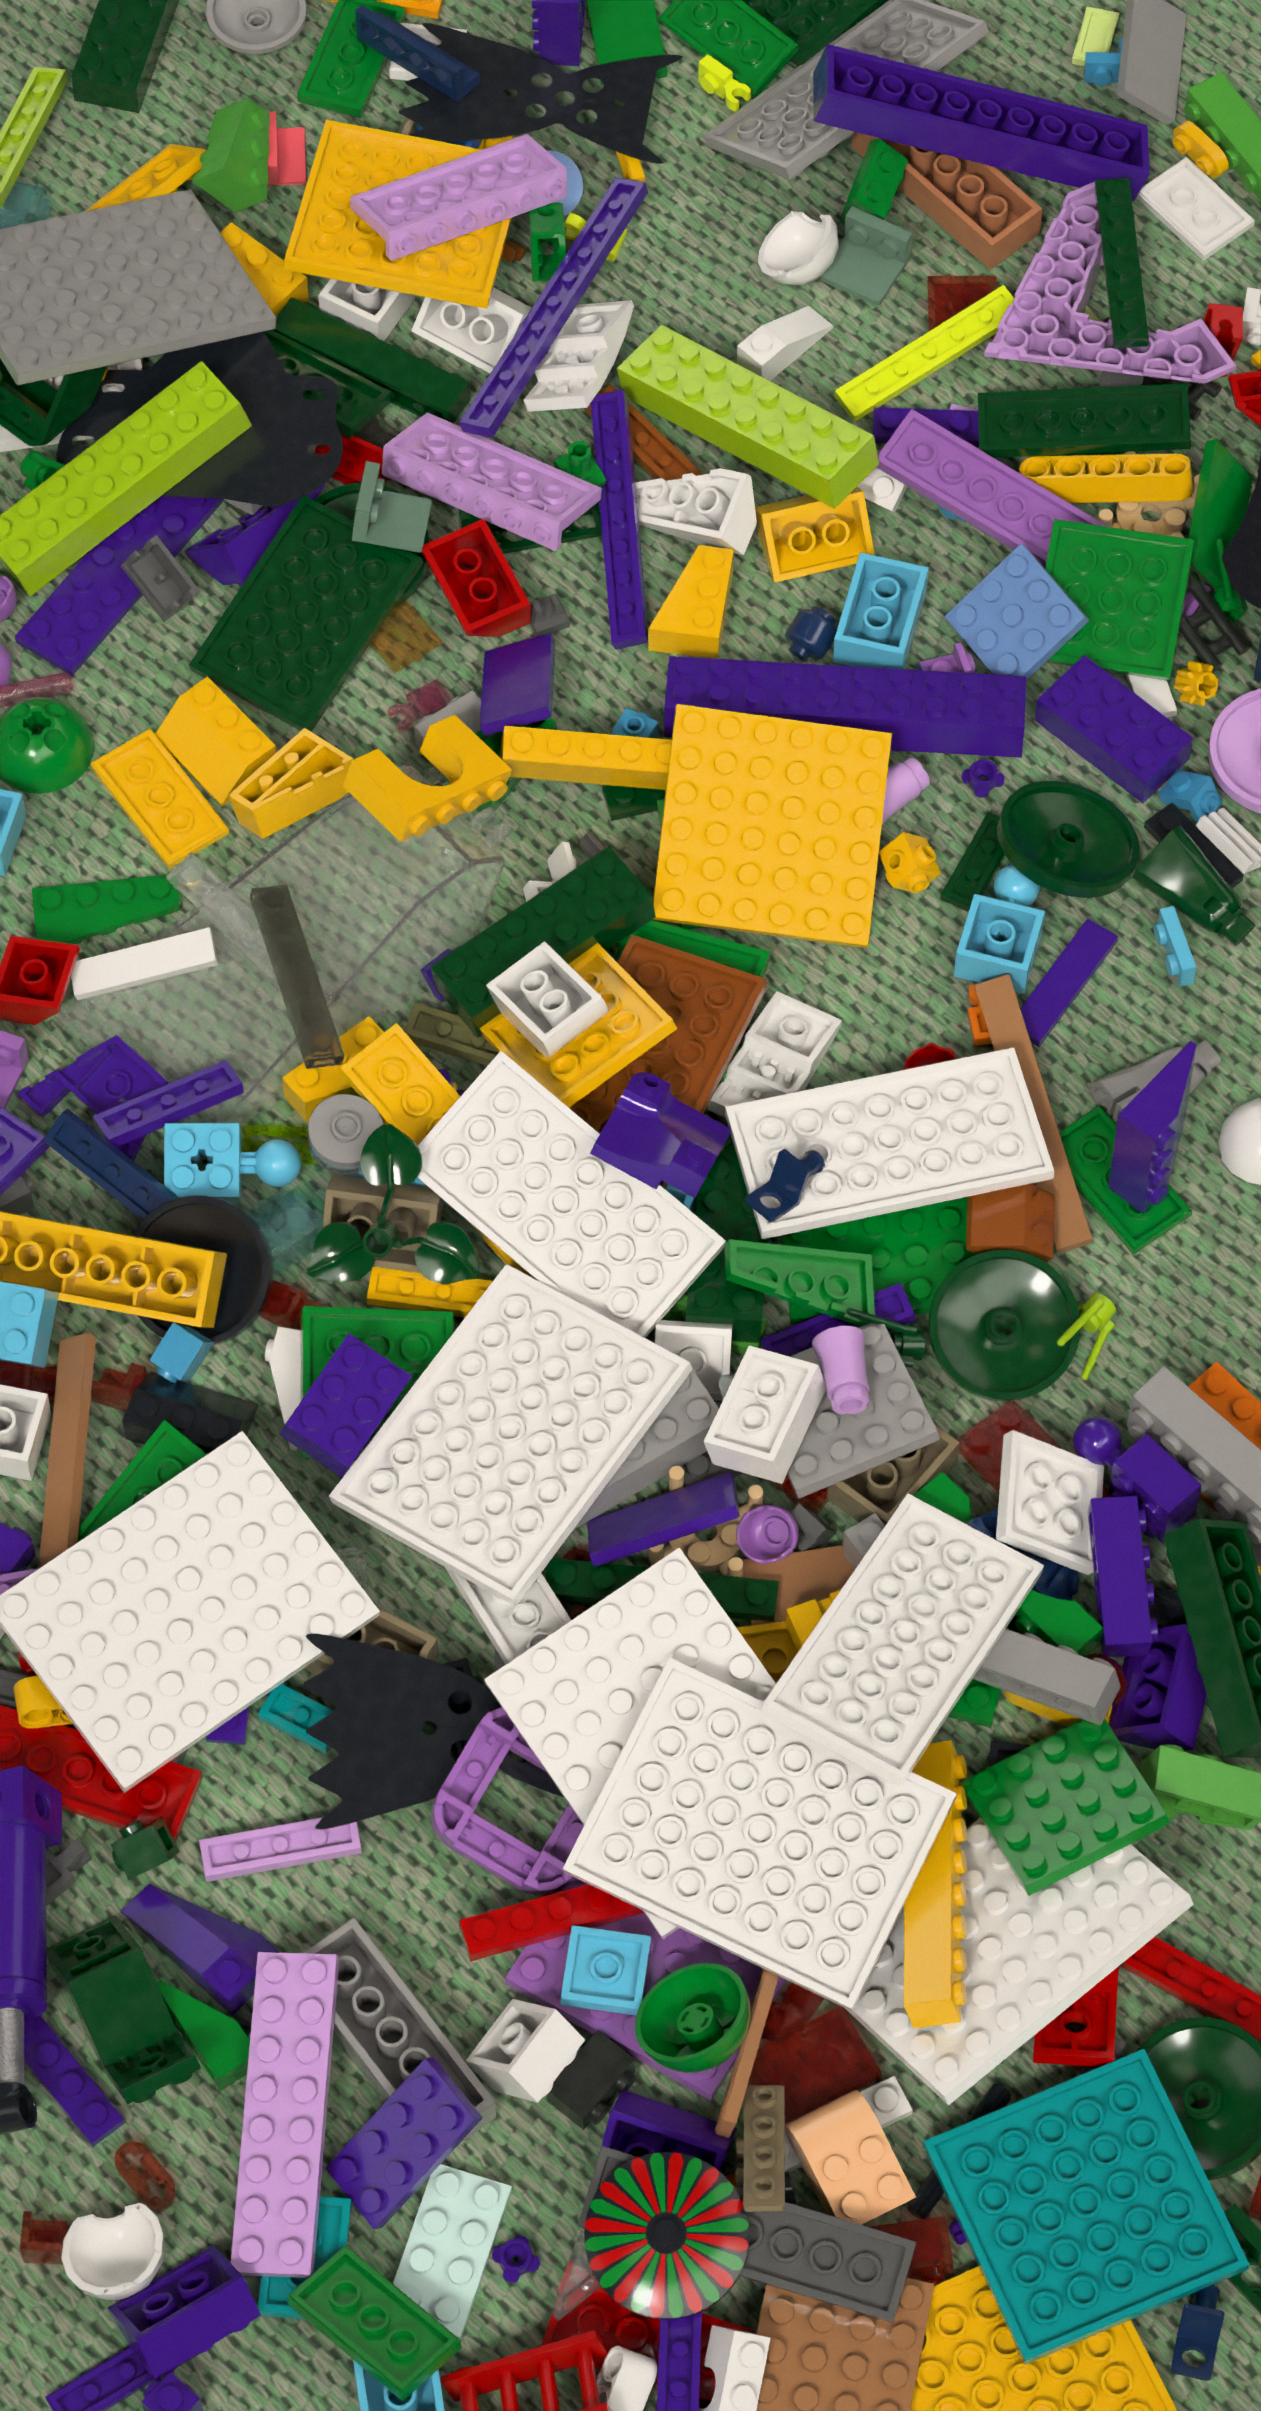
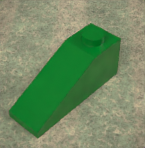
[156,1980,251,2091]

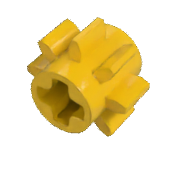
[1174,661,1219,706]

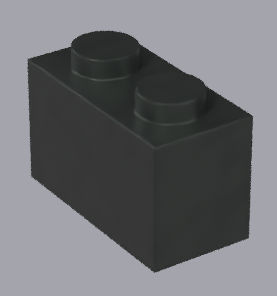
[546,2030,636,2131]

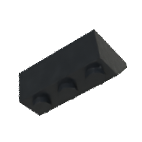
[122,1372,259,1454]

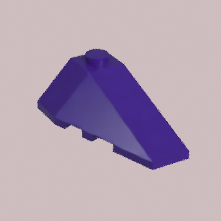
[185,484,325,587]
[121,1884,280,2016]

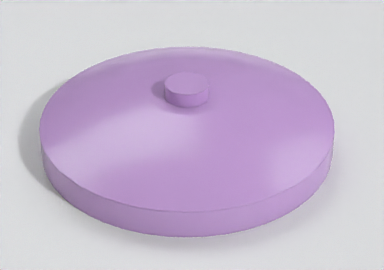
[1208,689,1261,814]

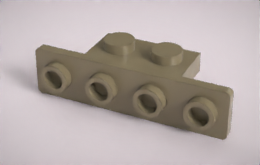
[736,2085,785,2212]

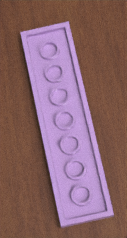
[231,1952,339,2278]

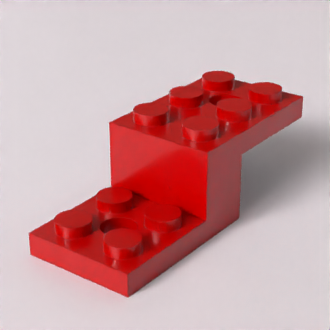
[1033,1966,1119,2067]

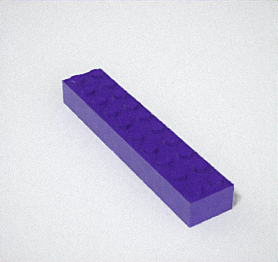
[813,44,1150,201]
[664,656,1026,758]

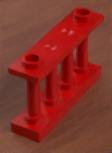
[440,2330,612,2411]

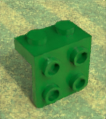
[840,139,908,224]

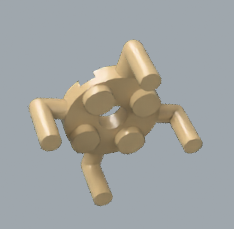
[1098,452,1200,538]
[648,1466,763,1577]

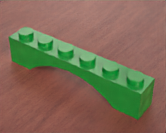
[913,1472,1103,1657]

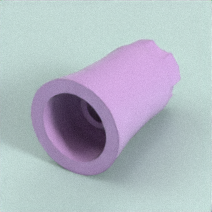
[882,758,930,825]
[812,1326,870,1415]

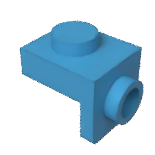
[1084,38,1123,86]
[1158,770,1222,823]

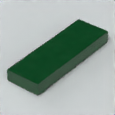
[940,812,1006,912]

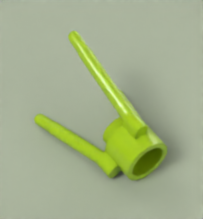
[1057,1293,1116,1380]

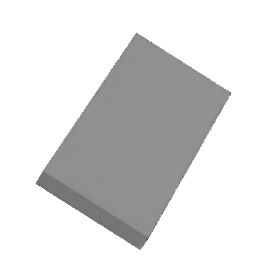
[1117,0,1186,124]

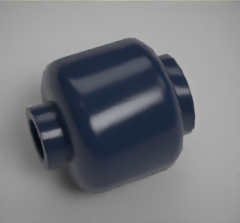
[785,606,837,661]

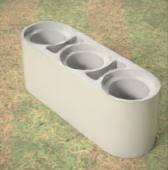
[596,2346,657,2411]

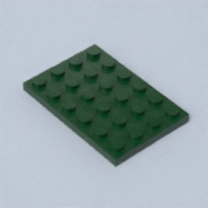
[189,495,423,732]

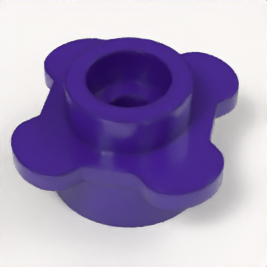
[961,759,1005,798]
[492,2236,540,2283]

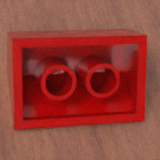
[422,519,531,637]

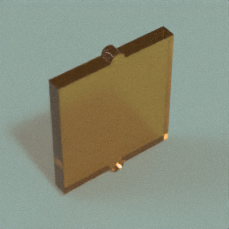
[370,601,442,673]

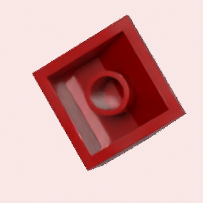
[0,935,80,1025]

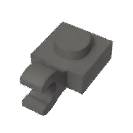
[46,1839,92,1906]

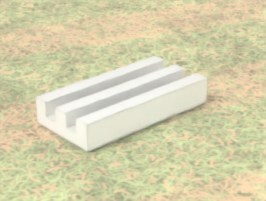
[1196,808,1261,874]

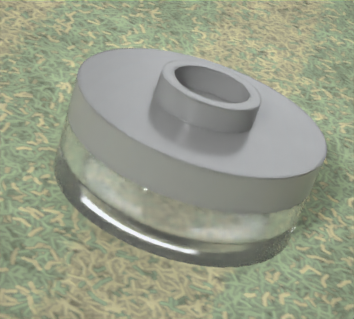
[307,1094,383,1175]

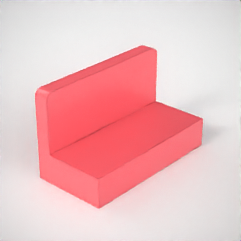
[267,111,306,186]

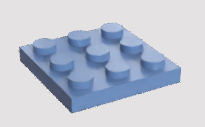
[944,543,1090,680]

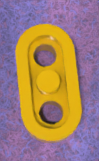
[1172,121,1229,179]

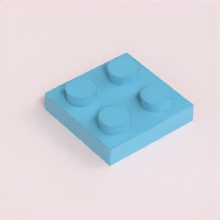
[560,1925,651,2016]

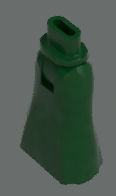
[1132,826,1255,946]

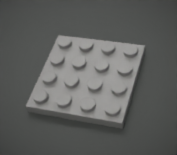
[787,1323,940,1499]

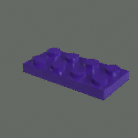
[325,2057,483,2229]

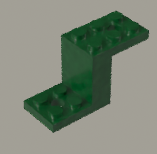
[47,1915,201,2105]

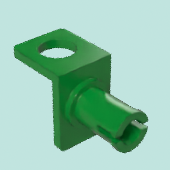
[554,441,606,487]

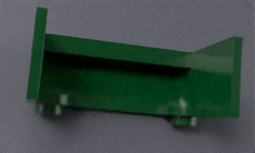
[0,359,108,446]

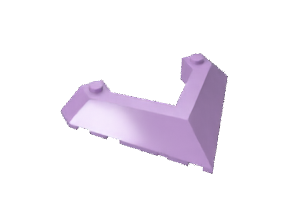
[984,181,1236,383]

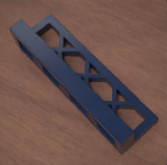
[355,5,480,102]
[43,1109,179,1220]

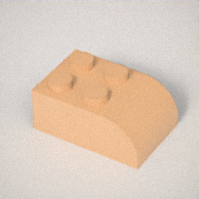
[785,2090,916,2225]

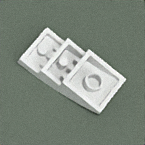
[524,300,634,412]
[707,991,842,1118]

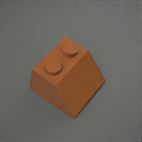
[966,1184,1055,1262]

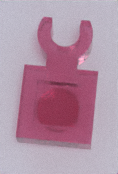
[388,679,451,733]

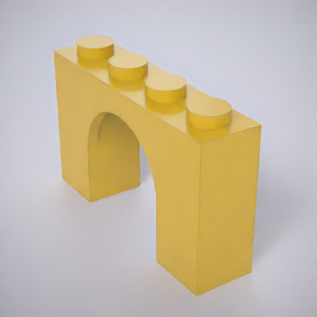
[343,714,512,842]

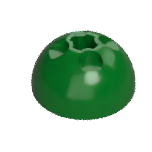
[0,697,94,794]
[635,1963,751,2073]

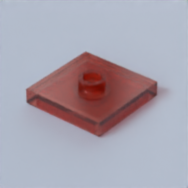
[927,276,997,339]

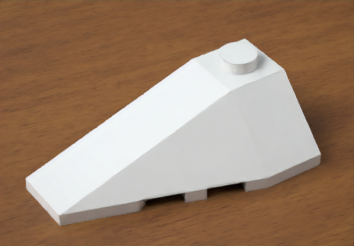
[635,468,757,555]

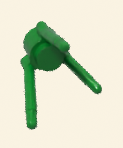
[20,451,65,490]
[1193,539,1247,621]

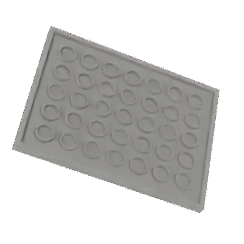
[0,189,276,385]

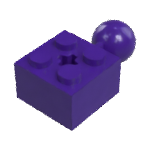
[1073,1416,1201,1543]

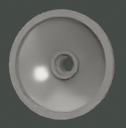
[206,0,307,54]

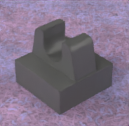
[530,594,570,637]
[790,1503,836,1551]

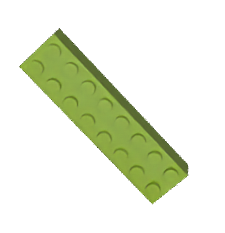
[617,325,879,509]
[0,361,252,596]

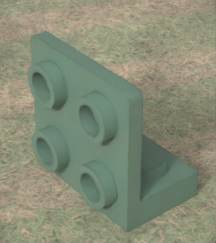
[820,206,913,306]
[352,461,432,552]

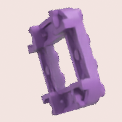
[431,1707,584,1896]

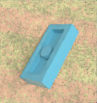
[1154,906,1196,987]

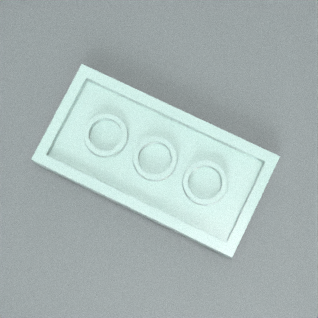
[393,2164,512,2340]

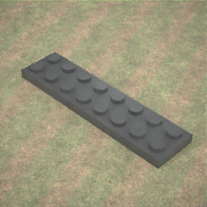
[578,2146,917,2323]

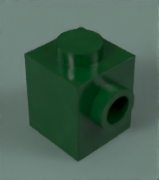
[111,1817,180,1880]

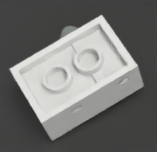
[703,1345,826,1484]

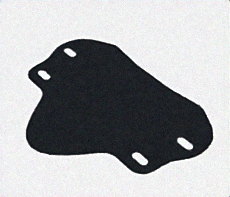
[57,332,343,507]

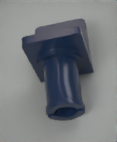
[745,1149,825,1222]
[1171,2284,1224,2381]

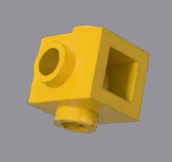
[879,832,941,893]

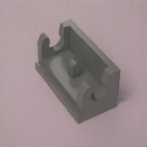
[121,535,200,622]

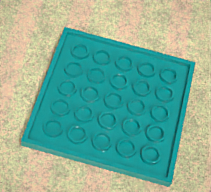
[923,2049,1250,2365]

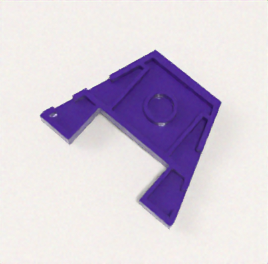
[18,1035,169,1161]

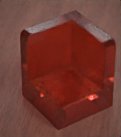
[91,1363,147,1411]
[20,2211,68,2265]

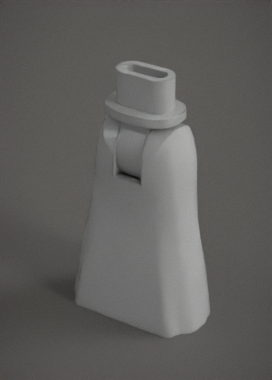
[1090,1041,1221,1124]

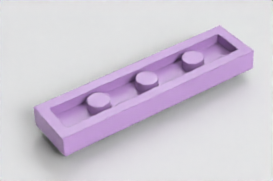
[199,1817,362,1882]

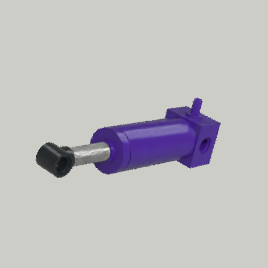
[0,1765,62,2135]

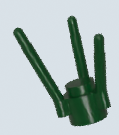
[847,1308,925,1367]

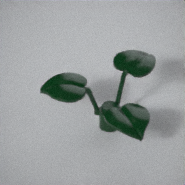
[307,1123,479,1284]

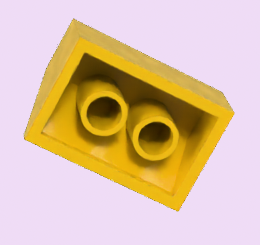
[755,487,875,583]
[155,676,276,807]

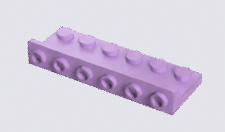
[350,134,568,261]
[382,412,602,551]

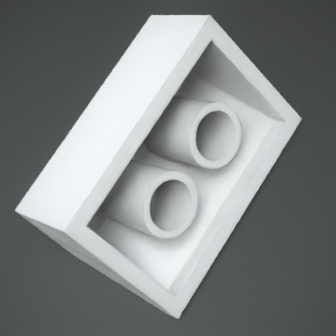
[412,287,532,373]

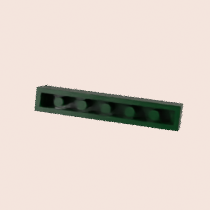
[272,297,470,424]

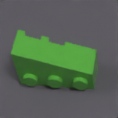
[192,98,270,213]
[1135,1744,1261,1830]

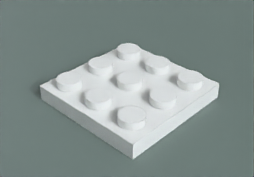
[996,1430,1104,1575]

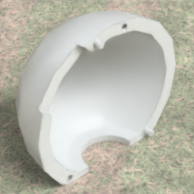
[758,211,839,285]
[1218,1098,1261,1185]
[61,2203,165,2300]

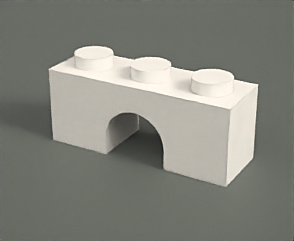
[699,2325,770,2411]

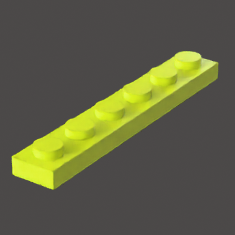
[834,285,1014,423]

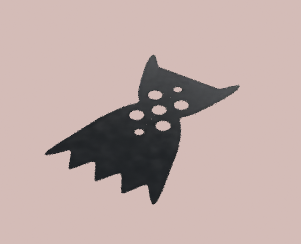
[399,23,683,164]
[303,1634,564,1829]

